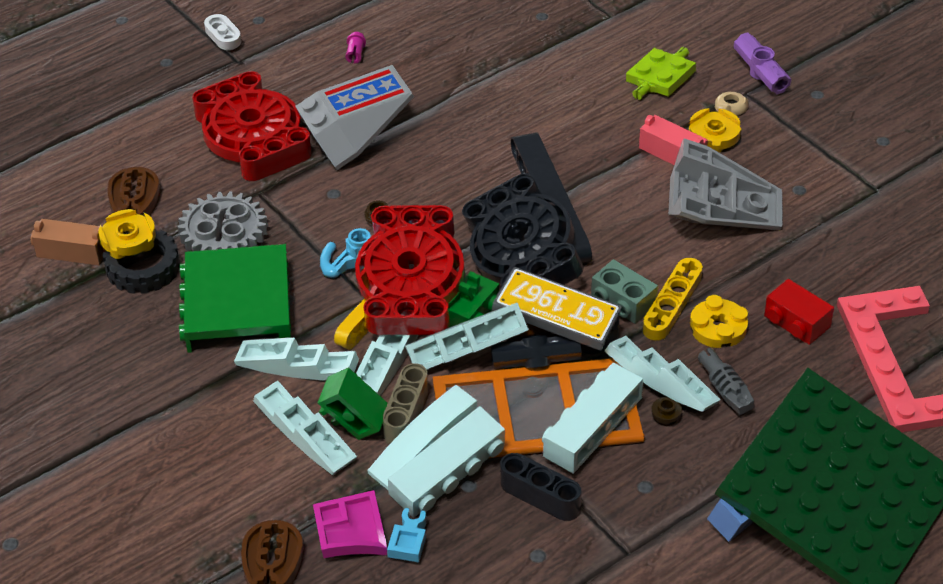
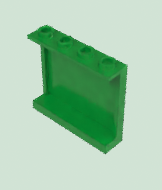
[179,244,291,353]

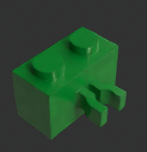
[448,271,500,328]
[317,367,388,440]

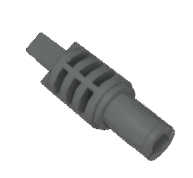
[698,348,755,415]

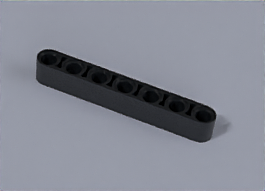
[510,132,592,263]

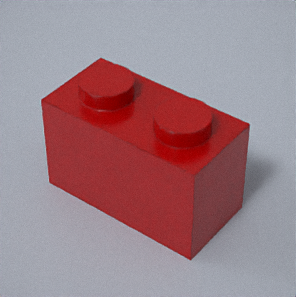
[764,279,834,345]

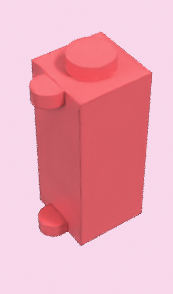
[639,115,708,165]

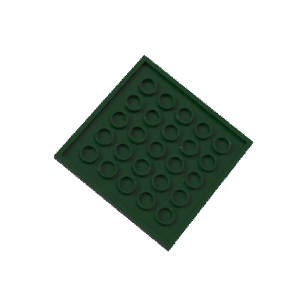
[714,368,943,584]

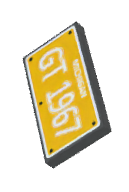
[492,267,622,351]

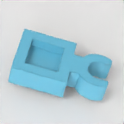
[387,508,426,562]

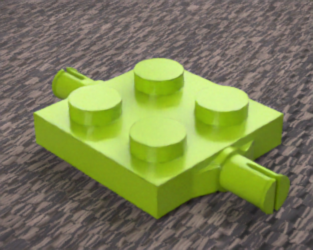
[626,47,696,100]

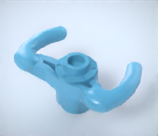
[320,228,371,278]

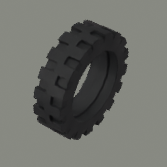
[103,228,180,294]

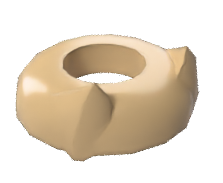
[715,92,749,116]

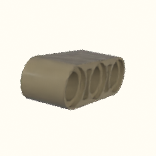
[383,363,428,445]

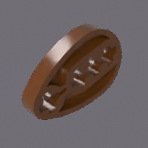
[107,167,160,216]
[241,520,304,584]

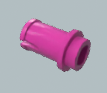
[345,32,366,64]

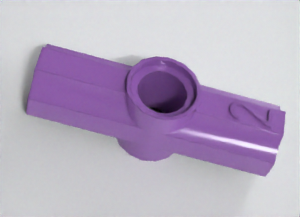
[734,32,791,95]

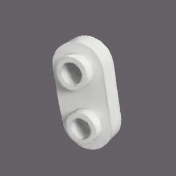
[204,14,241,51]

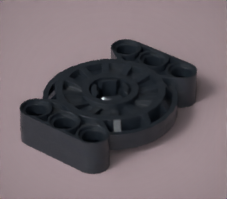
[462,173,584,287]

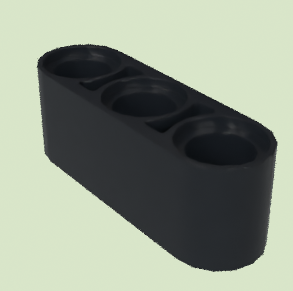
[500,453,581,521]

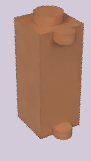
[31,219,106,266]

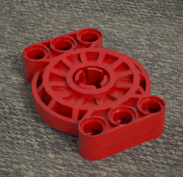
[192,71,312,181]
[355,205,465,335]

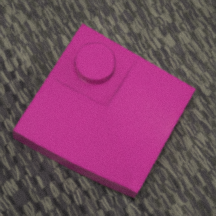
[313,490,387,558]

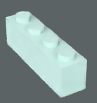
[542,363,643,474]
[388,406,505,518]

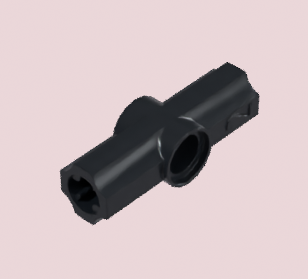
[491,335,581,369]

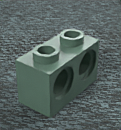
[591,259,658,324]

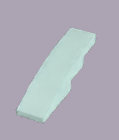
[405,303,528,370]
[356,335,418,395]
[605,336,721,412]
[234,338,359,380]
[253,380,357,475]
[368,385,477,490]

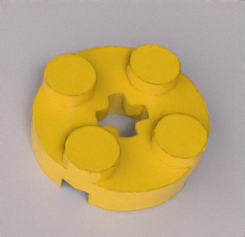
[689,108,741,153]
[98,209,156,259]
[690,295,748,348]

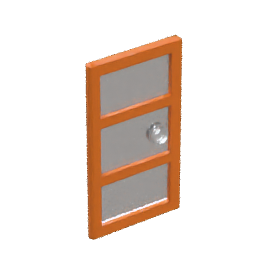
[433,358,645,458]

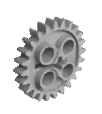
[178,191,268,251]

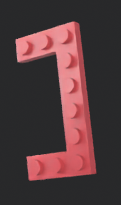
[837,286,943,432]

